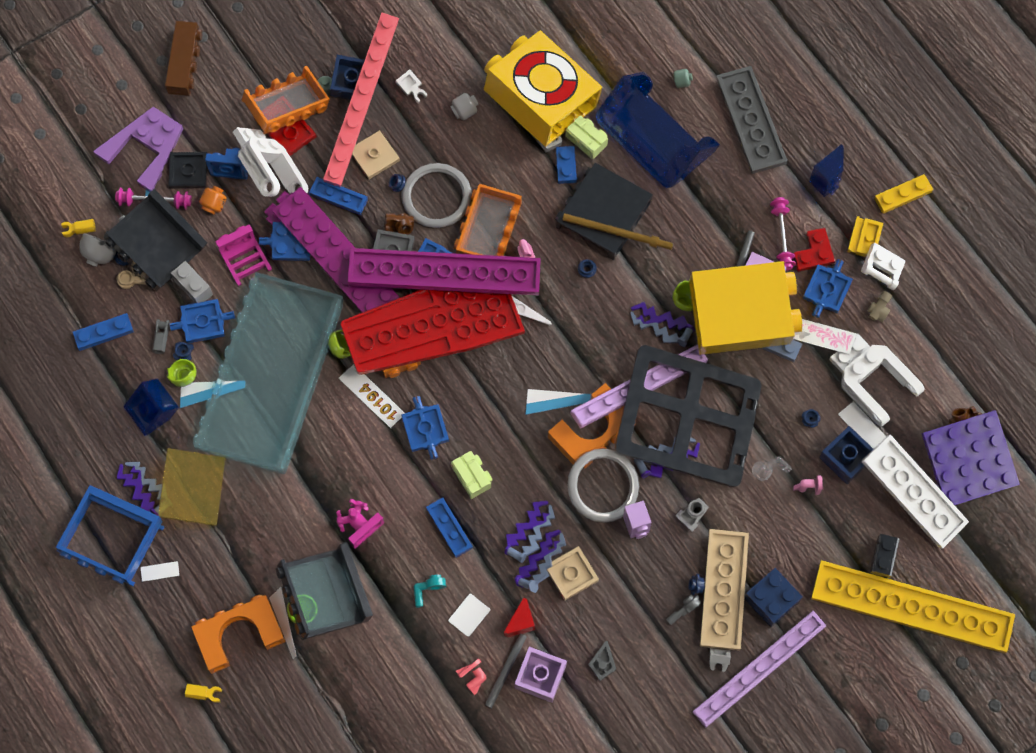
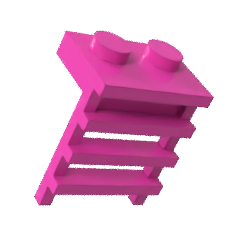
[215,225,272,287]

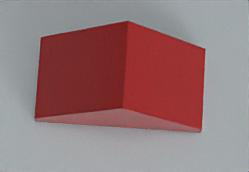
[504,598,535,638]

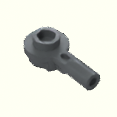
[666,594,701,625]

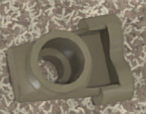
[867,291,892,323]

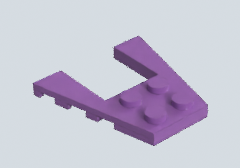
[94,107,183,192]

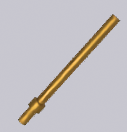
[563,213,674,250]

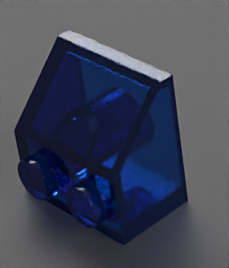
[809,144,844,197]
[123,378,179,436]

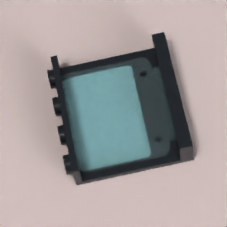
[276,542,373,640]

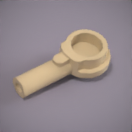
[117,270,146,289]

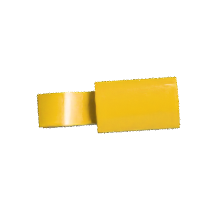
[61,219,96,238]
[185,684,222,703]

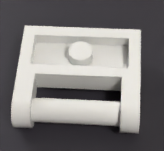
[861,243,905,290]

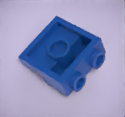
[205,148,248,180]

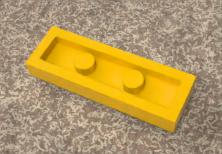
[874,174,933,214]

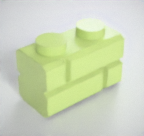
[566,116,608,159]
[451,451,492,499]

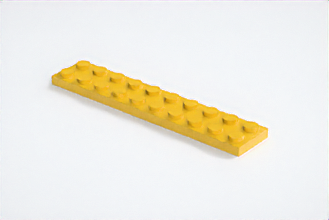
[811,560,1015,654]

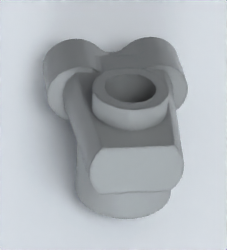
[676,498,709,532]

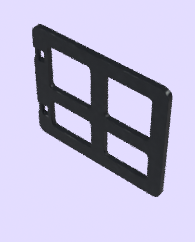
[615,345,762,487]

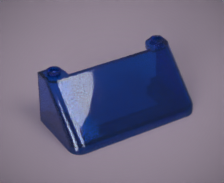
[596,71,720,188]

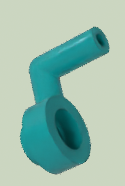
[414,575,446,608]

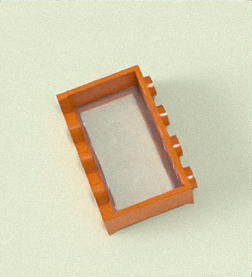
[242,66,330,134]
[454,184,522,256]

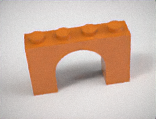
[548,383,636,469]
[192,595,286,674]

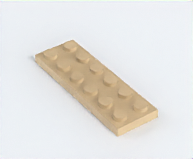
[700,529,749,651]

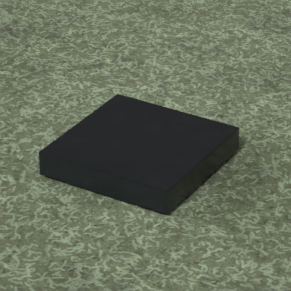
[168,152,208,189]

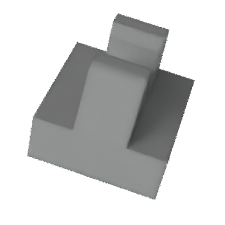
[709,648,731,672]

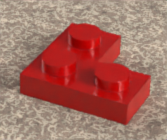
[794,228,835,272]

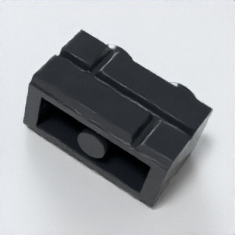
[869,534,899,579]

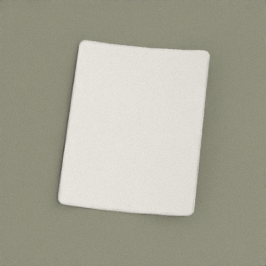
[448,594,490,636]

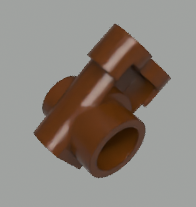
[384,213,414,235]
[949,406,982,424]

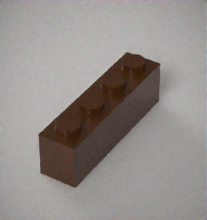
[165,21,202,96]

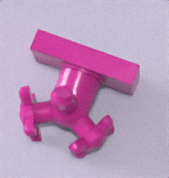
[336,499,384,549]

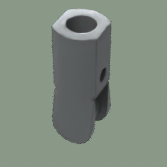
[152,319,170,354]

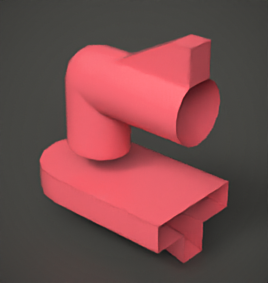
[456,658,486,695]

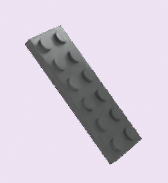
[716,66,787,174]

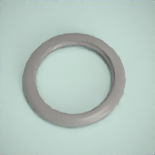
[402,163,472,228]
[567,448,639,523]

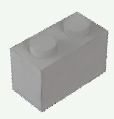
[171,261,213,303]

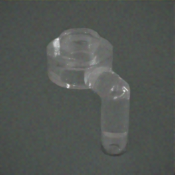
[752,457,791,481]

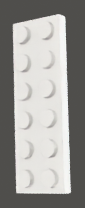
[861,435,969,549]

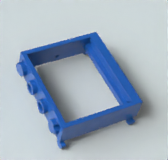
[56,485,165,587]

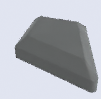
[588,641,616,681]

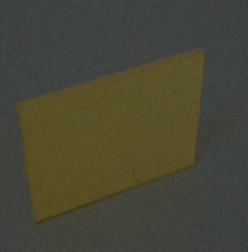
[158,448,225,526]

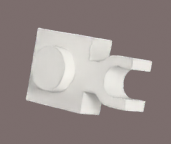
[396,70,427,104]

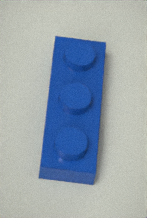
[309,177,368,215]
[73,313,134,351]
[426,498,473,558]

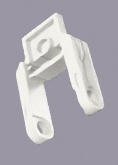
[233,127,308,197]
[829,334,925,427]

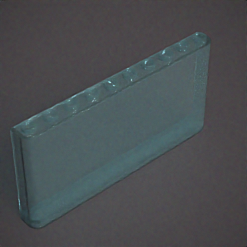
[193,272,343,474]

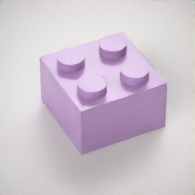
[515,647,567,703]

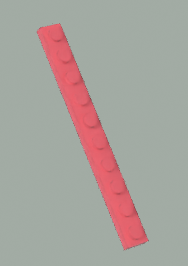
[323,13,399,187]

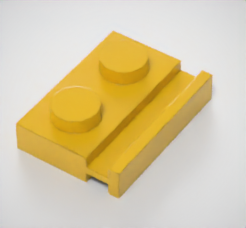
[847,216,883,257]

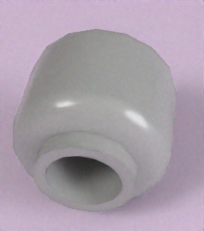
[450,93,479,120]

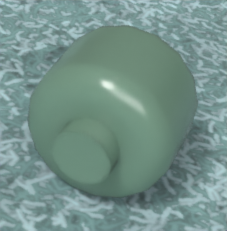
[674,69,693,88]
[317,76,332,96]

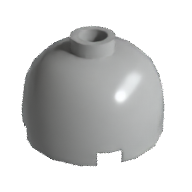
[79,233,117,267]

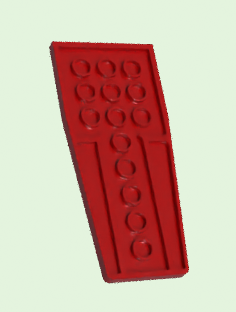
[341,289,525,375]

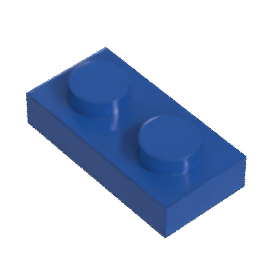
[556,146,577,184]

